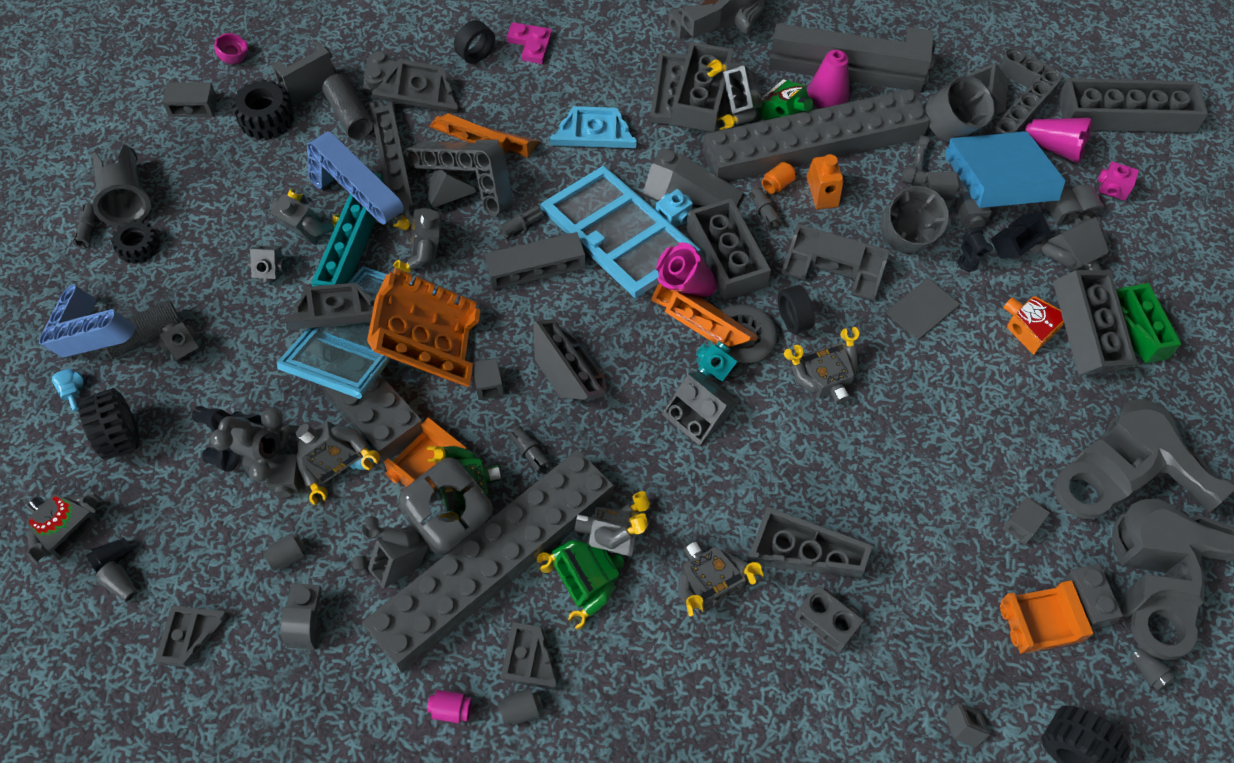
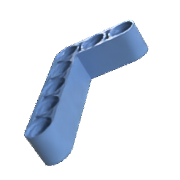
[307,131,404,224]
[39,284,136,357]

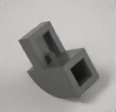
[281,583,322,650]

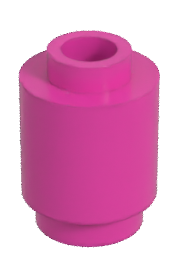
[427,689,472,724]

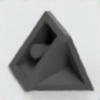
[427,169,476,208]

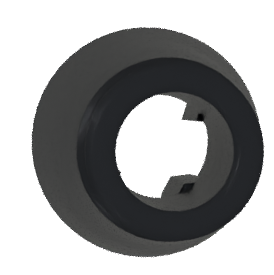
[85,537,132,574]

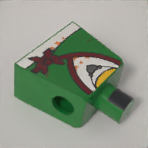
[759,79,813,121]

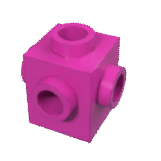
[1097,161,1139,201]

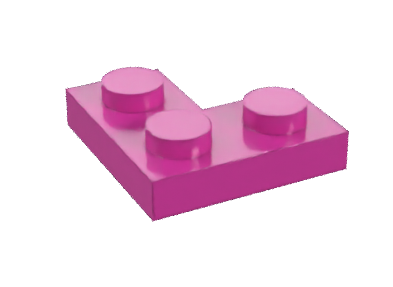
[506,22,552,64]

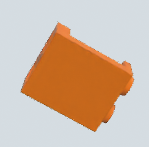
[384,418,467,495]
[1000,580,1093,654]

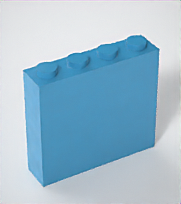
[945,131,1065,208]

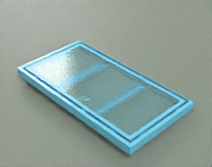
[277,266,435,399]

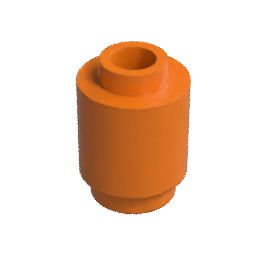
[762,162,795,194]

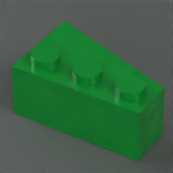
[1116,283,1181,364]

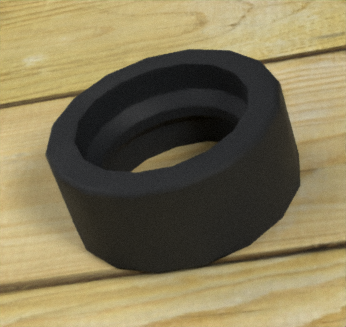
[454,20,495,64]
[778,285,815,334]

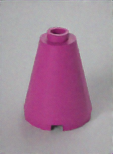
[807,50,850,109]
[1025,118,1092,163]
[656,242,718,297]

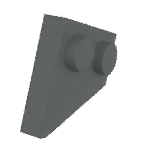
[155,606,228,667]

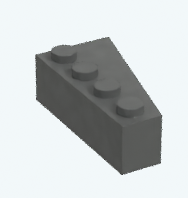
[747,506,873,579]

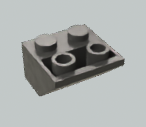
[662,371,739,446]

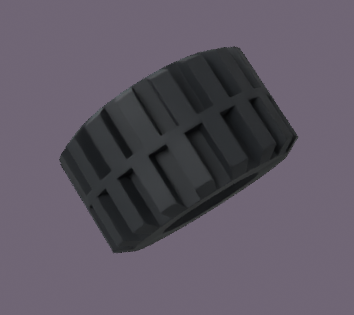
[232,80,294,140]
[79,388,139,461]
[1041,705,1131,763]

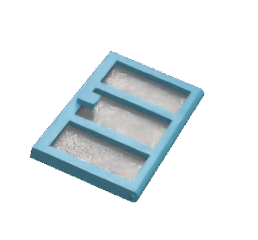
[540,166,702,299]

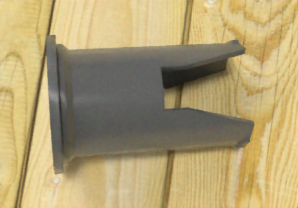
[91,144,151,227]

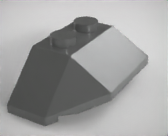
[533,319,606,400]

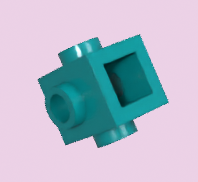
[696,340,737,381]

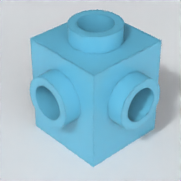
[656,189,693,227]

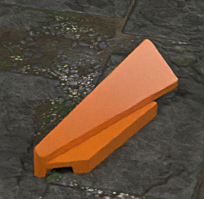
[430,113,539,158]
[651,283,758,347]

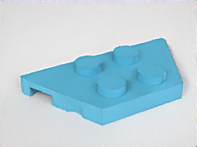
[550,106,636,148]

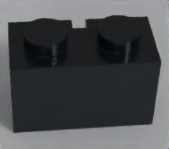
[991,212,1052,259]

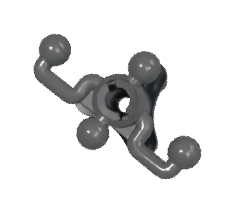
[192,406,300,482]

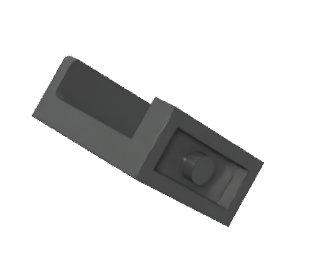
[271,40,337,107]

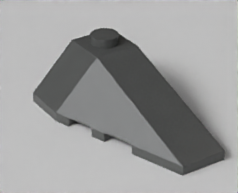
[642,147,743,207]

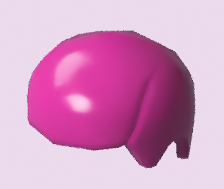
[214,33,248,64]

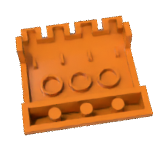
[367,268,480,387]

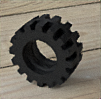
[111,219,160,264]

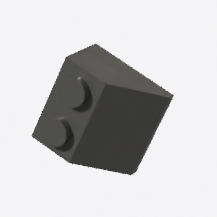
[965,63,1009,115]

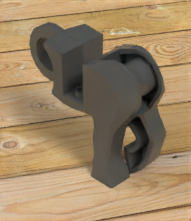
[1053,399,1234,519]
[1112,499,1234,660]

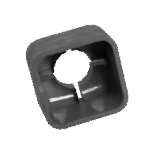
[398,458,493,555]

